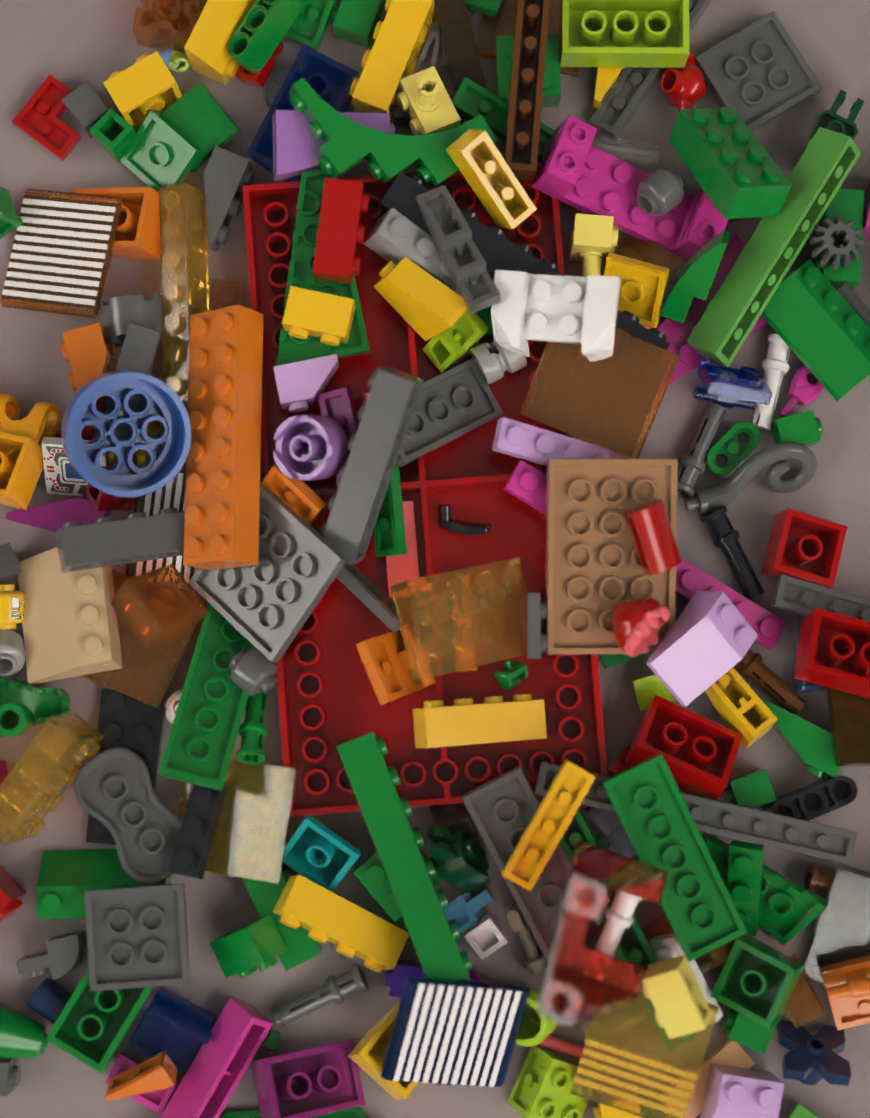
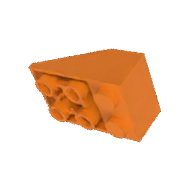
[60,323,118,432]

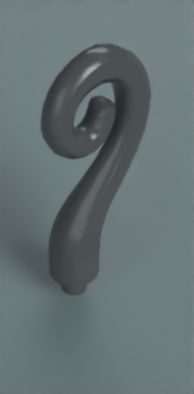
[684,442,817,514]

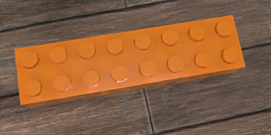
[183,304,264,570]

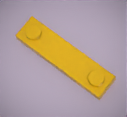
[501,759,596,891]

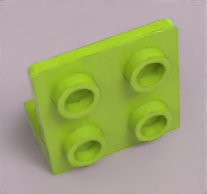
[507,1045,598,1118]

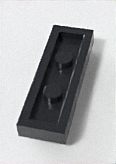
[169,783,228,880]

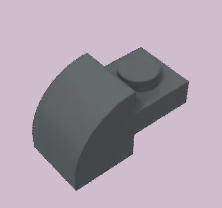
[16,930,86,980]

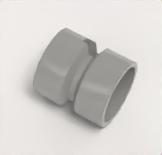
[469,337,527,385]

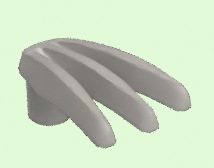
[419,17,448,67]

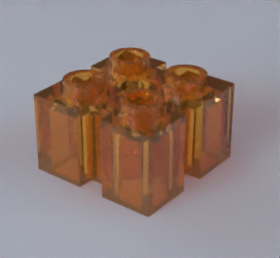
[132,0,208,52]

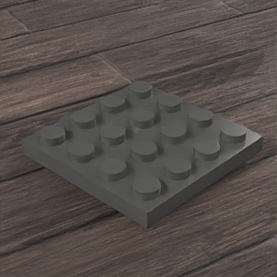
[188,482,348,662]

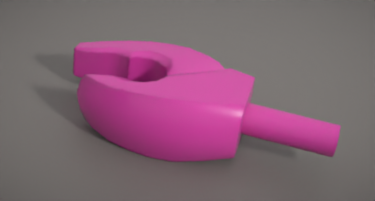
[780,364,824,417]

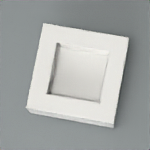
[463,913,508,960]

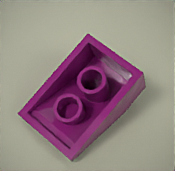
[251,1039,366,1118]

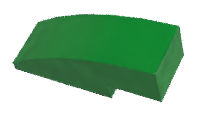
[660,230,730,324]

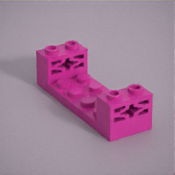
[531,115,728,263]

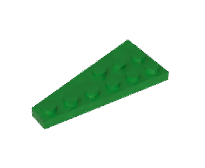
[276,169,370,366]

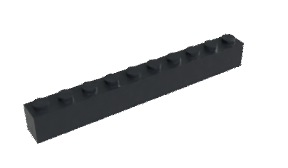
[380,172,671,380]

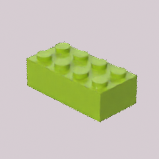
[560,0,690,68]

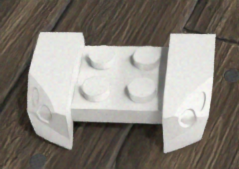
[491,270,621,362]

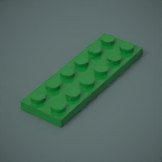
[158,602,256,791]
[601,753,748,962]

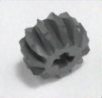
[808,215,864,271]

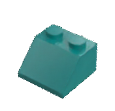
[277,815,362,892]

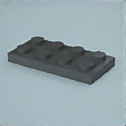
[397,358,503,467]

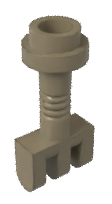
[507,901,548,974]

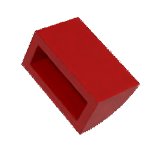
[625,499,682,576]

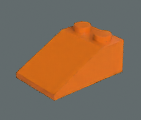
[64,187,172,260]

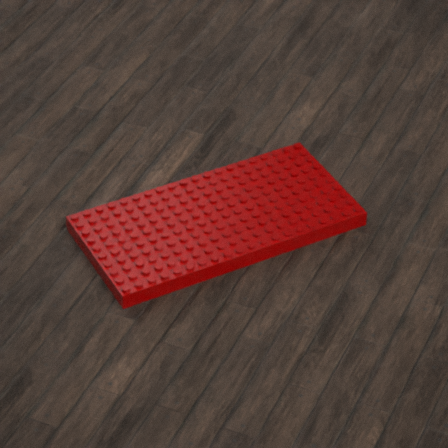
[242,163,608,817]

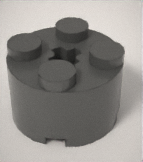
[99,294,167,347]

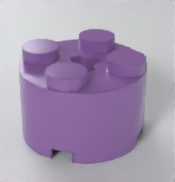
[273,415,351,481]

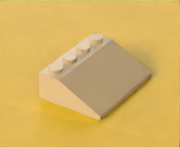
[18,547,123,685]

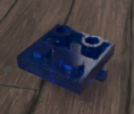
[693,360,773,410]
[128,986,217,1075]

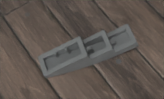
[415,185,501,314]

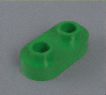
[705,422,760,476]

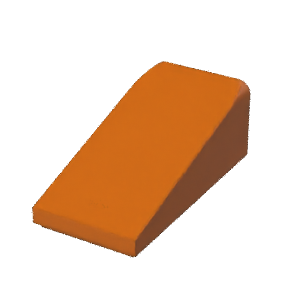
[105,1051,177,1101]

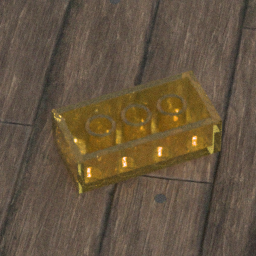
[0,713,104,844]

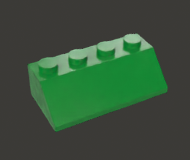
[761,259,870,401]
[36,849,172,919]

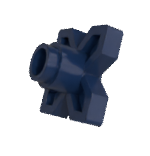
[777,1020,852,1086]

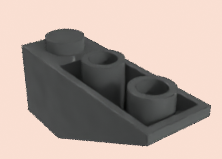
[203,146,255,252]

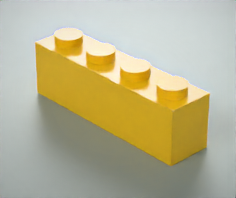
[413,694,547,748]
[273,874,409,973]

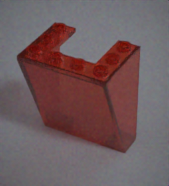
[537,840,669,1027]

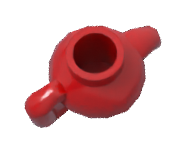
[660,53,706,111]

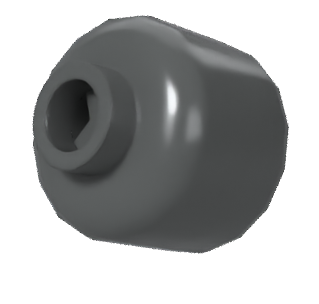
[636,168,684,217]
[229,648,278,696]

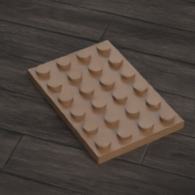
[545,459,678,655]

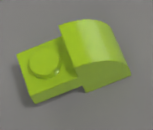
[422,309,489,373]

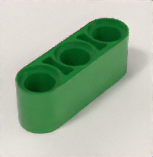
[227,0,303,73]

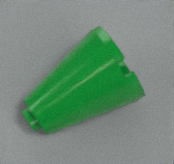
[0,1002,48,1059]

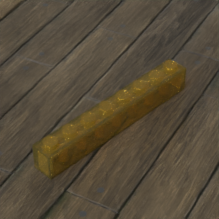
[159,183,209,413]

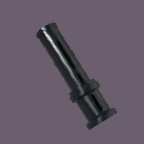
[701,506,765,600]

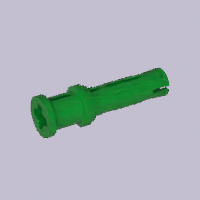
[236,691,268,765]

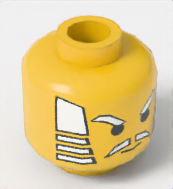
[0,583,25,629]

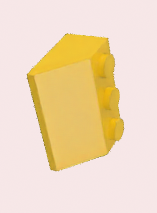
[184,0,256,86]

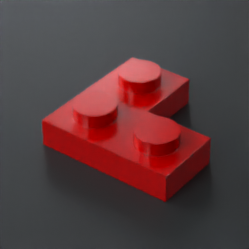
[12,74,82,162]

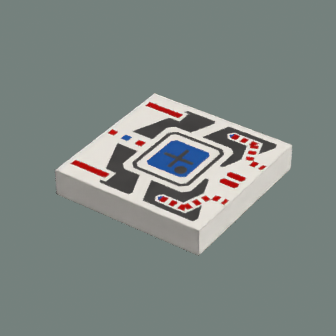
[41,437,109,497]

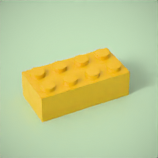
[349,0,435,123]

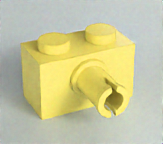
[396,66,461,135]
[569,213,619,277]
[642,954,712,1039]

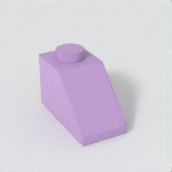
[273,354,340,412]

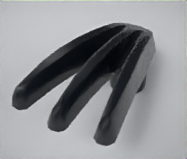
[437,504,491,535]

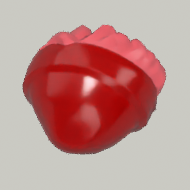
[612,597,670,657]

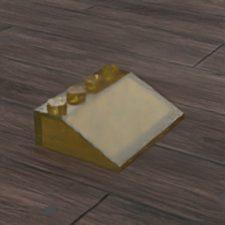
[391,557,527,682]

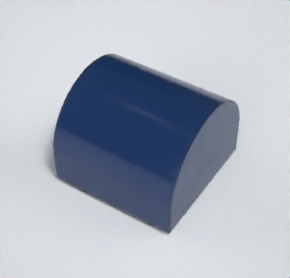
[27,977,72,1024]

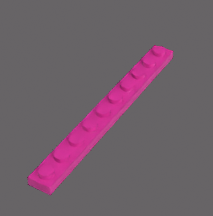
[503,460,787,650]

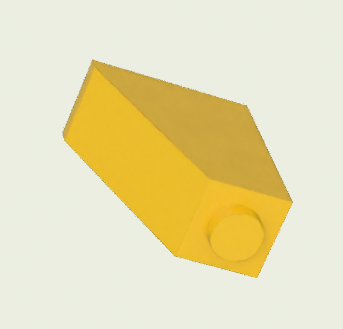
[373,257,468,342]

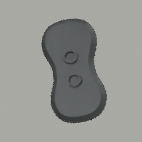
[74,747,183,884]

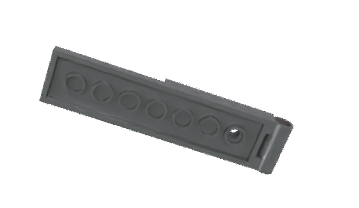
[461,766,649,1047]

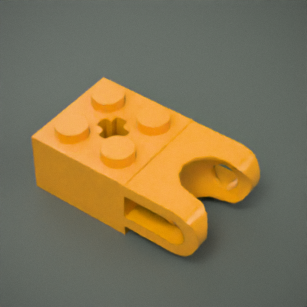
[0,393,61,510]

